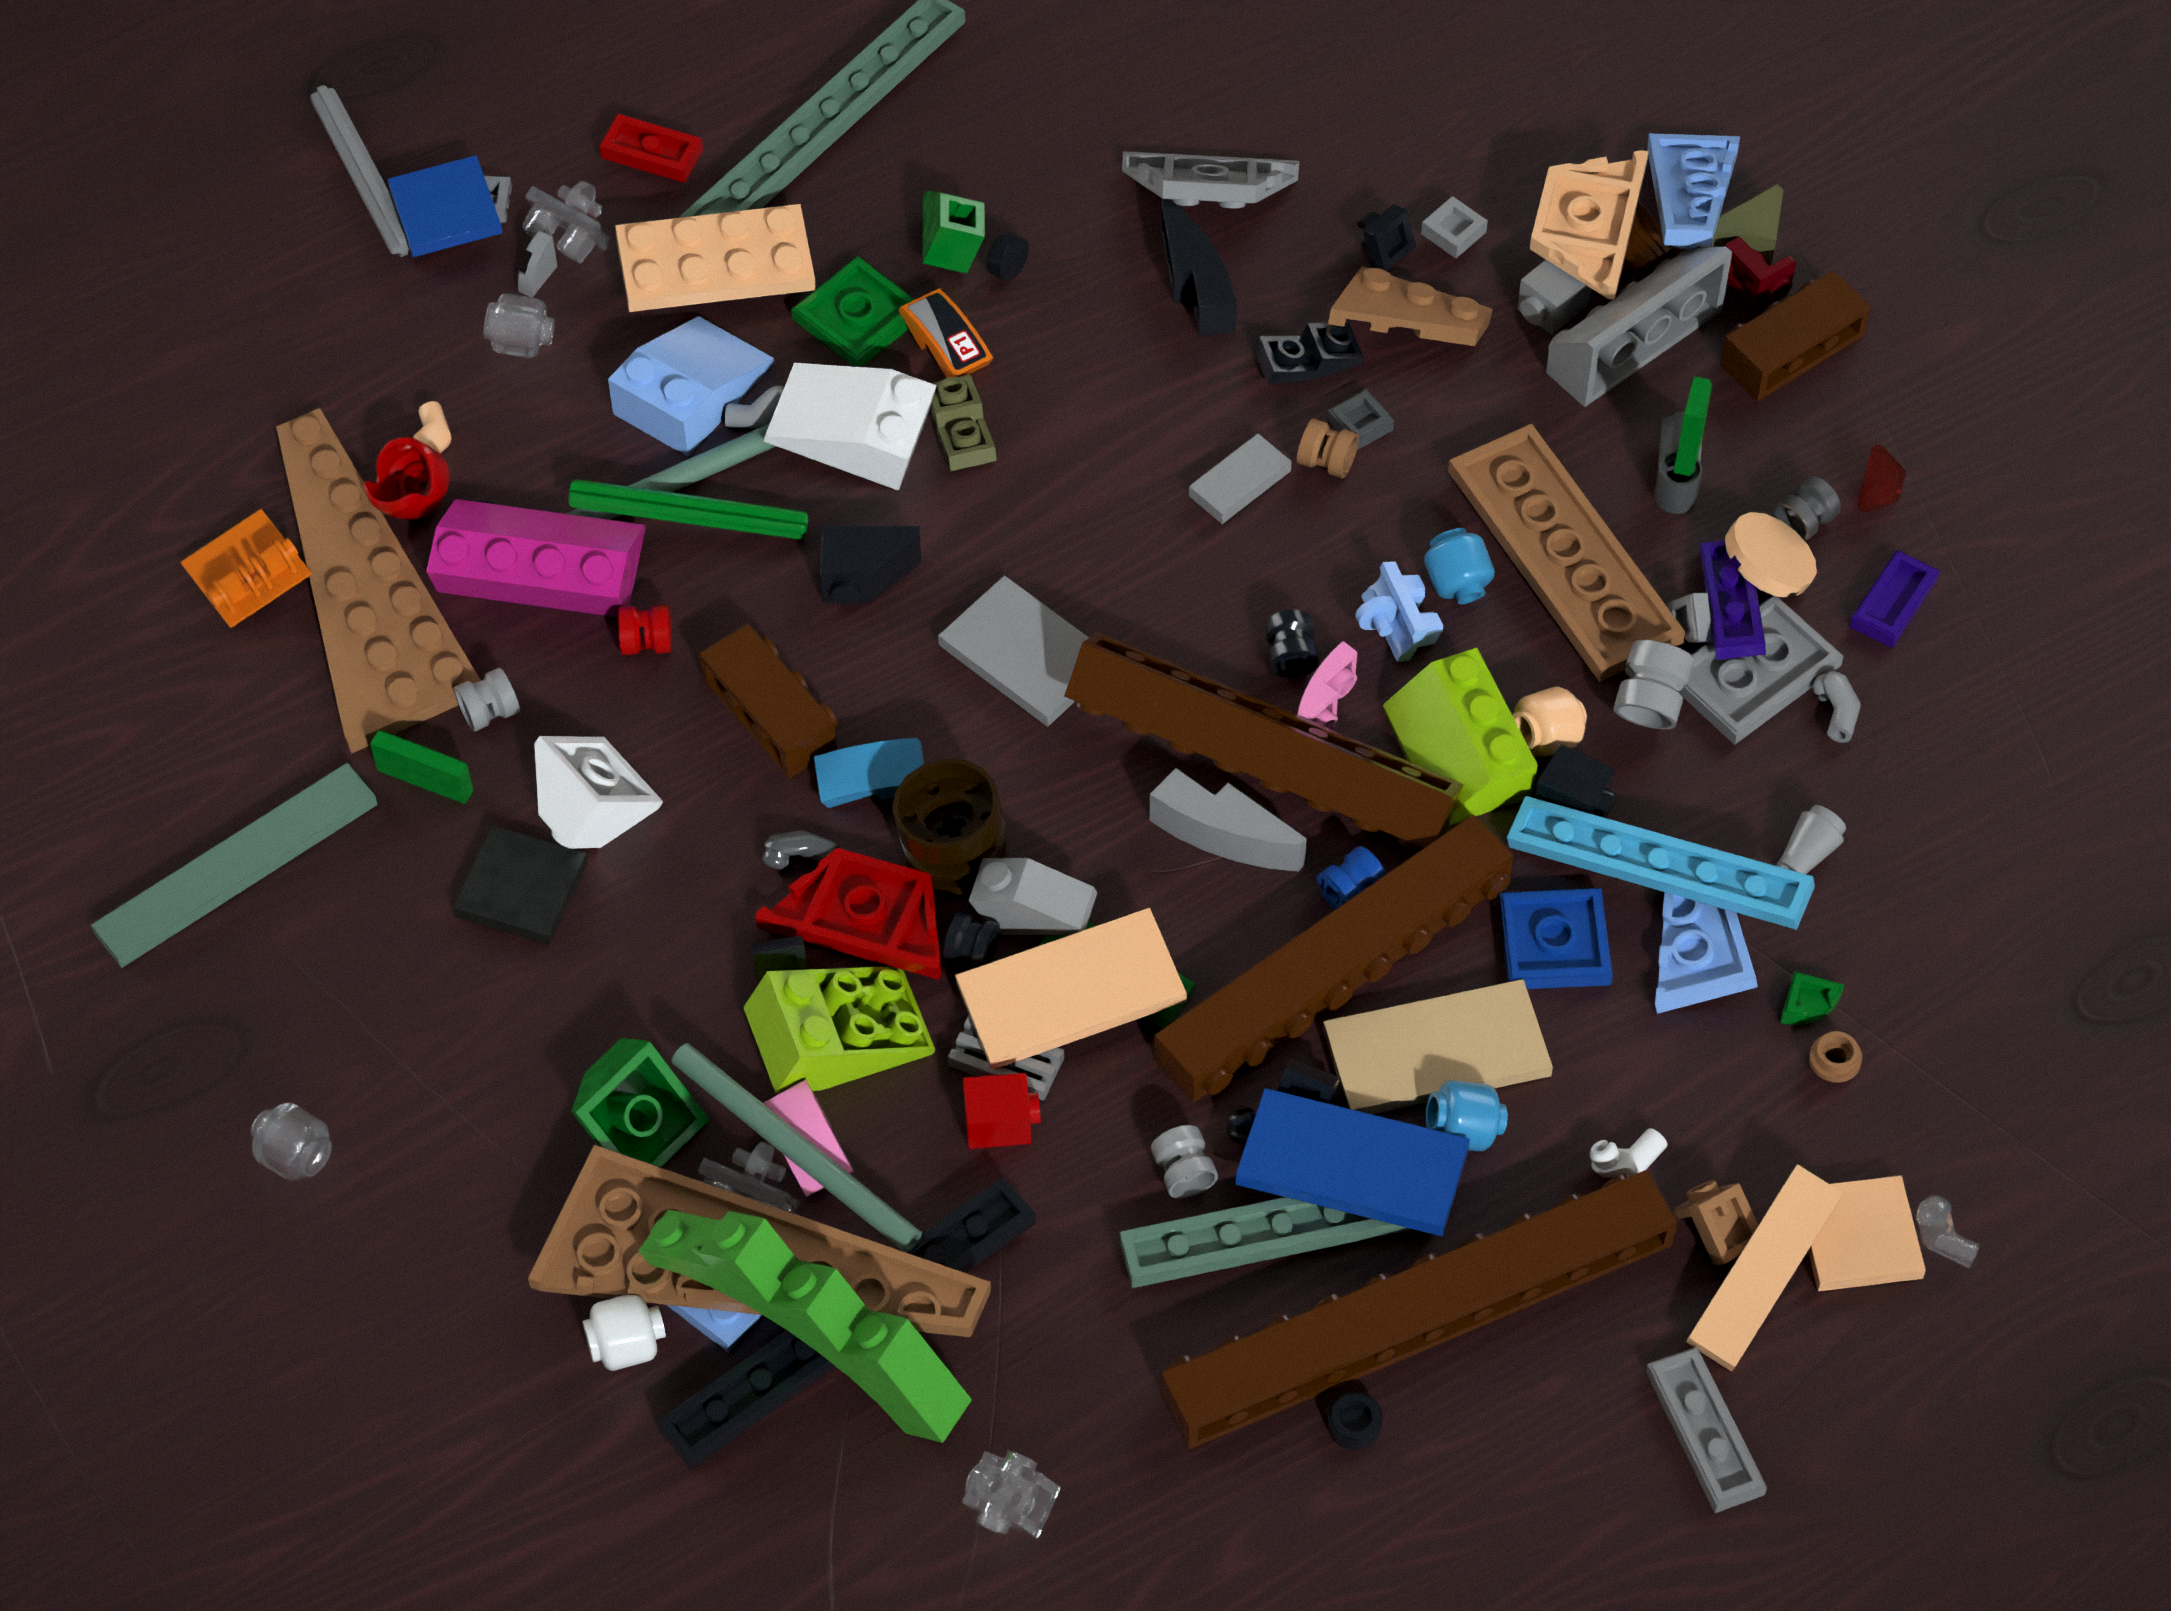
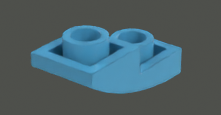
[814,738,924,808]

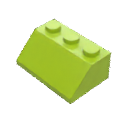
[1382,648,1538,825]

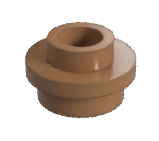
[1809,1031,1862,1083]

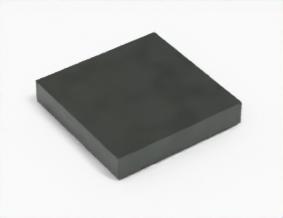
[453,826,588,945]

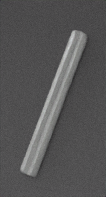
[310,85,410,257]

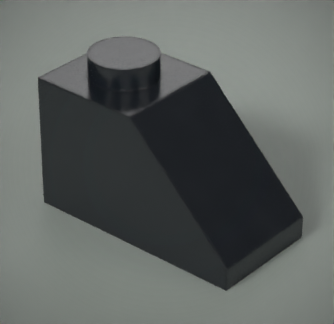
[820,526,922,604]

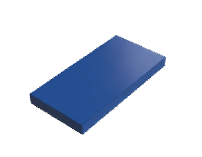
[1236,1088,1470,1237]

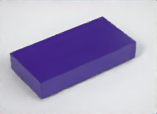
[1849,549,1940,648]

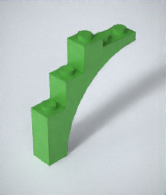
[638,1209,972,1443]

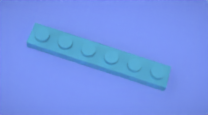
[1507,796,1815,930]

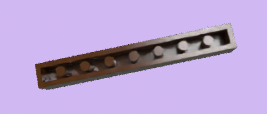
[1064,631,1464,851]
[1154,814,1513,1103]

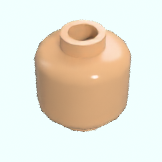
[1512,686,1587,758]

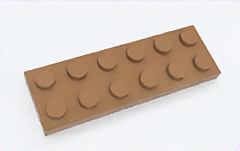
[1448,424,1685,682]

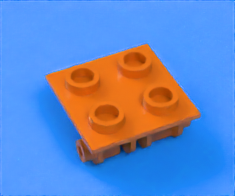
[180,509,312,629]

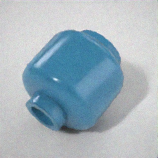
[1424,528,1495,604]
[1425,1080,1508,1152]

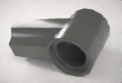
[1654,412,1703,514]

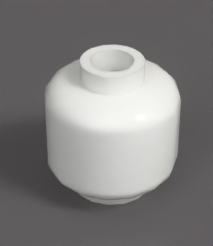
[582,1294,666,1371]

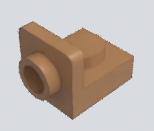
[1673,1180,1758,1266]

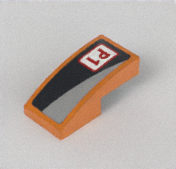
[898,288,993,378]

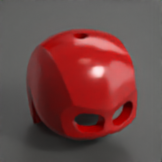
[364,437,450,520]

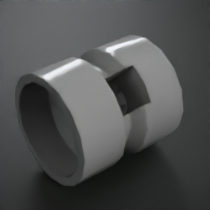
[1614,640,1694,730]

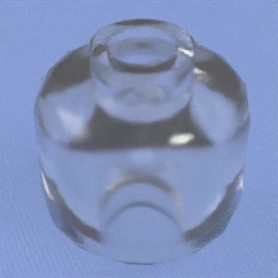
[483,293,555,359]
[251,1102,332,1181]

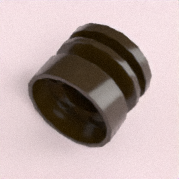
[892,759,1010,895]

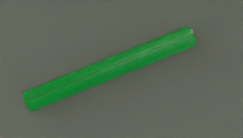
[568,479,809,540]

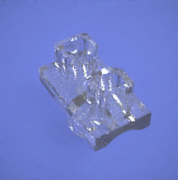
[521,181,612,264]
[697,1142,800,1214]

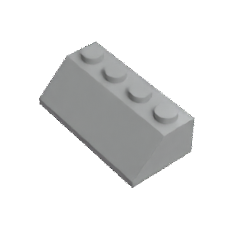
[1546,246,1732,407]

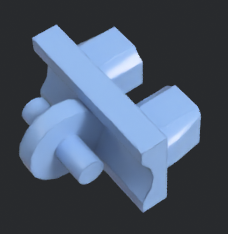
[1355,561,1443,662]

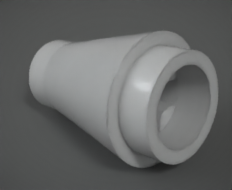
[1776,805,1846,875]

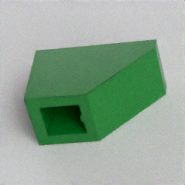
[923,190,985,274]

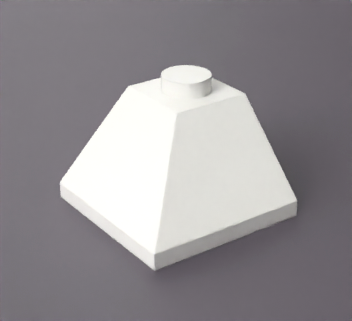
[534,736,663,849]

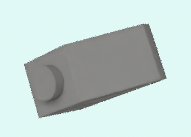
[969,858,1097,935]

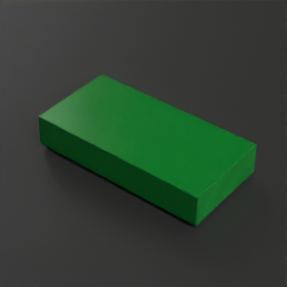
[1674,376,1712,476]
[370,730,473,804]

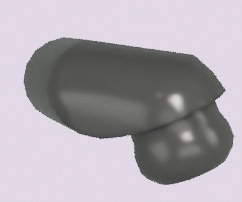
[761,830,840,870]

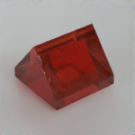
[1858,444,1907,512]

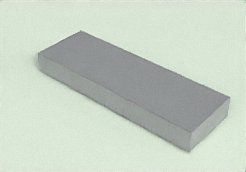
[1646,1346,1767,1513]

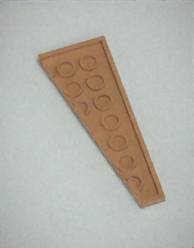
[276,408,481,754]
[528,1145,991,1337]

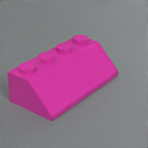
[426,499,646,617]

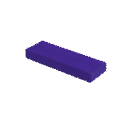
[1699,540,1766,660]

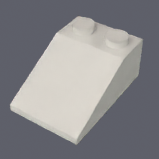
[763,363,937,491]

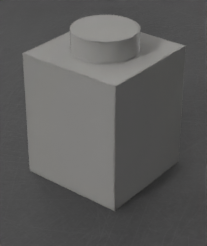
[1517,260,1592,335]

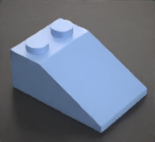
[608,316,774,457]

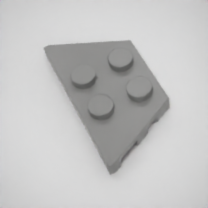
[1122,151,1299,208]

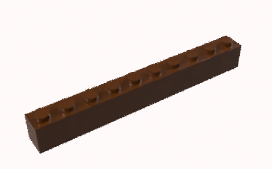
[1161,1170,1677,1450]

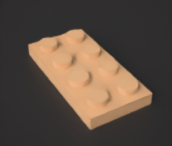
[615,204,815,312]

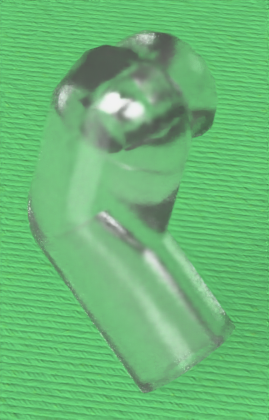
[1916,1195,1981,1269]

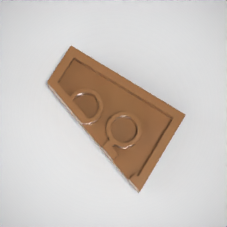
[1328,266,1493,346]

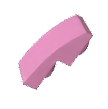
[1298,641,1357,730]
[763,1080,854,1197]

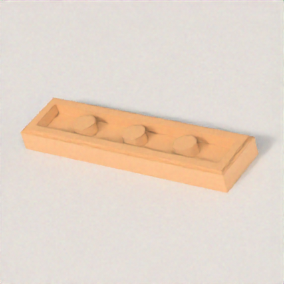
[1686,1164,1843,1372]

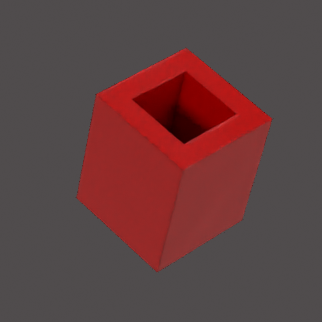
[963,1073,1041,1149]

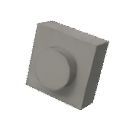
[1421,196,1488,258]

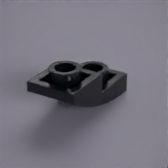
[1253,323,1364,384]

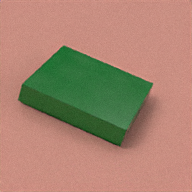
[791,256,915,367]

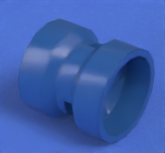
[1317,846,1386,910]

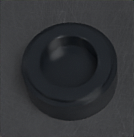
[987,232,1029,281]
[1327,1392,1383,1450]

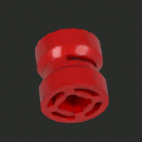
[618,604,672,655]

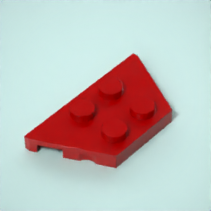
[755,848,942,980]

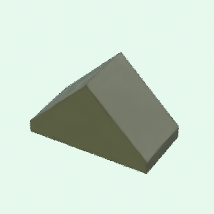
[1701,184,1784,266]

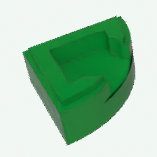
[1780,971,1845,1025]

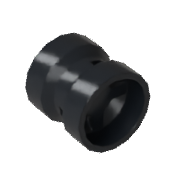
[1265,609,1319,678]

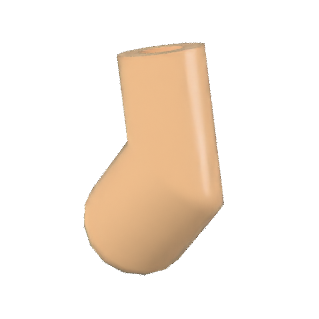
[413,401,451,454]

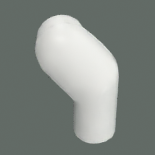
[1589,1128,1668,1178]

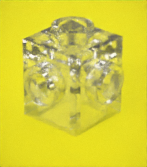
[962,1450,1061,1539]

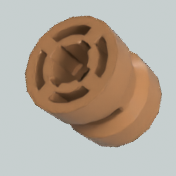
[1297,418,1359,479]

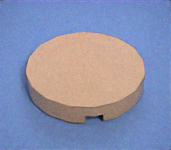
[1725,512,1817,597]

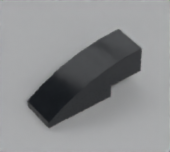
[1161,199,1237,336]

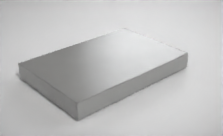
[938,575,1089,727]
[1677,595,1844,745]

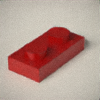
[599,114,703,183]

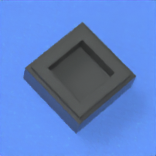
[1327,389,1394,450]

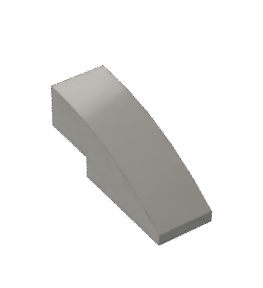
[1150,768,1307,872]

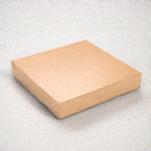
[1808,1175,1926,1291]

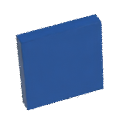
[387,155,503,257]
[1498,888,1613,989]

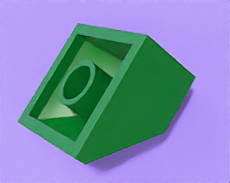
[571,1038,710,1168]

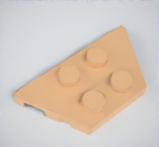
[1530,150,1649,300]

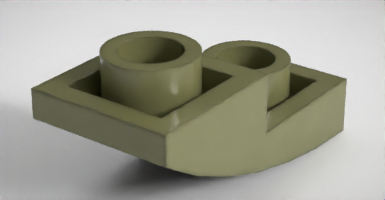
[930,374,997,471]

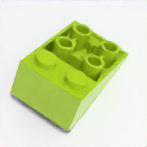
[743,966,935,1093]

